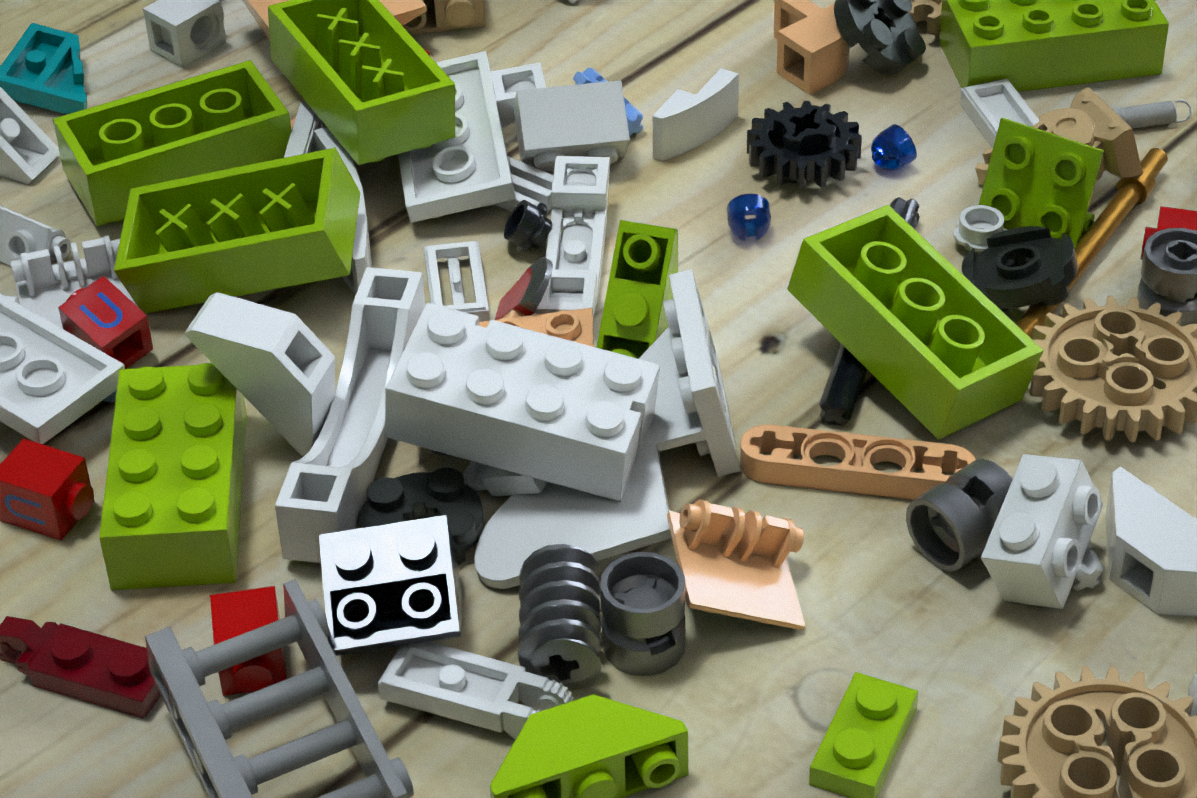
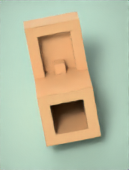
[774,0,850,95]

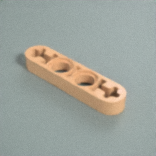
[740,425,976,500]

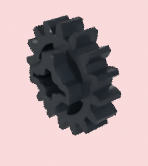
[747,101,862,189]

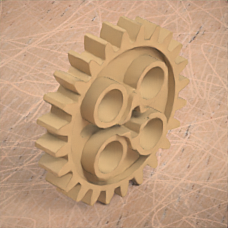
[1030,296,1197,442]
[997,666,1197,798]

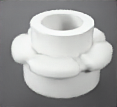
[953,205,1006,254]

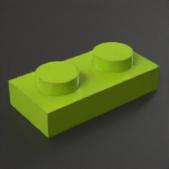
[809,672,918,798]

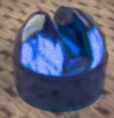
[871,124,917,171]
[727,194,771,241]

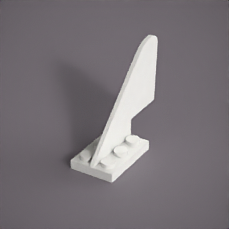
[475,269,741,589]

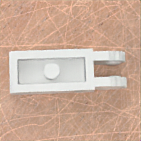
[378,641,574,740]

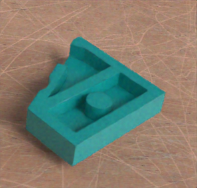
[0,23,87,114]

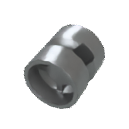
[1137,228,1197,326]
[906,459,1013,572]
[600,552,686,676]

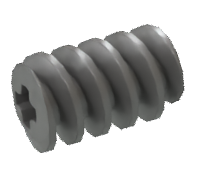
[518,544,602,690]

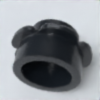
[504,200,552,252]

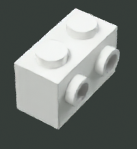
[513,80,630,172]
[981,454,1103,609]

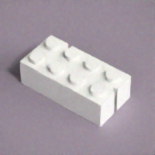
[385,303,660,502]

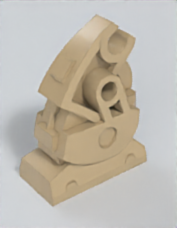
[975,87,1143,186]

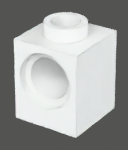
[143,0,226,68]

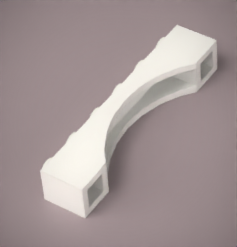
[275,267,426,563]

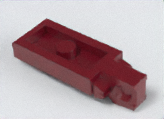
[0,616,161,719]

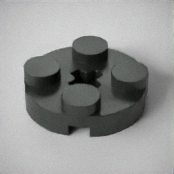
[834,0,926,75]
[962,226,1078,312]
[360,467,484,566]

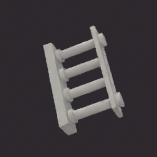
[145,579,414,798]

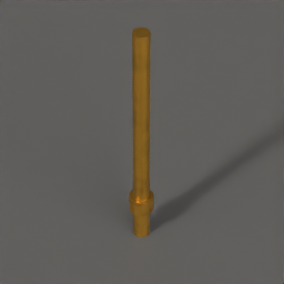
[1016,148,1168,339]

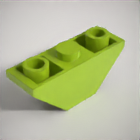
[596,220,678,359]
[490,694,689,798]

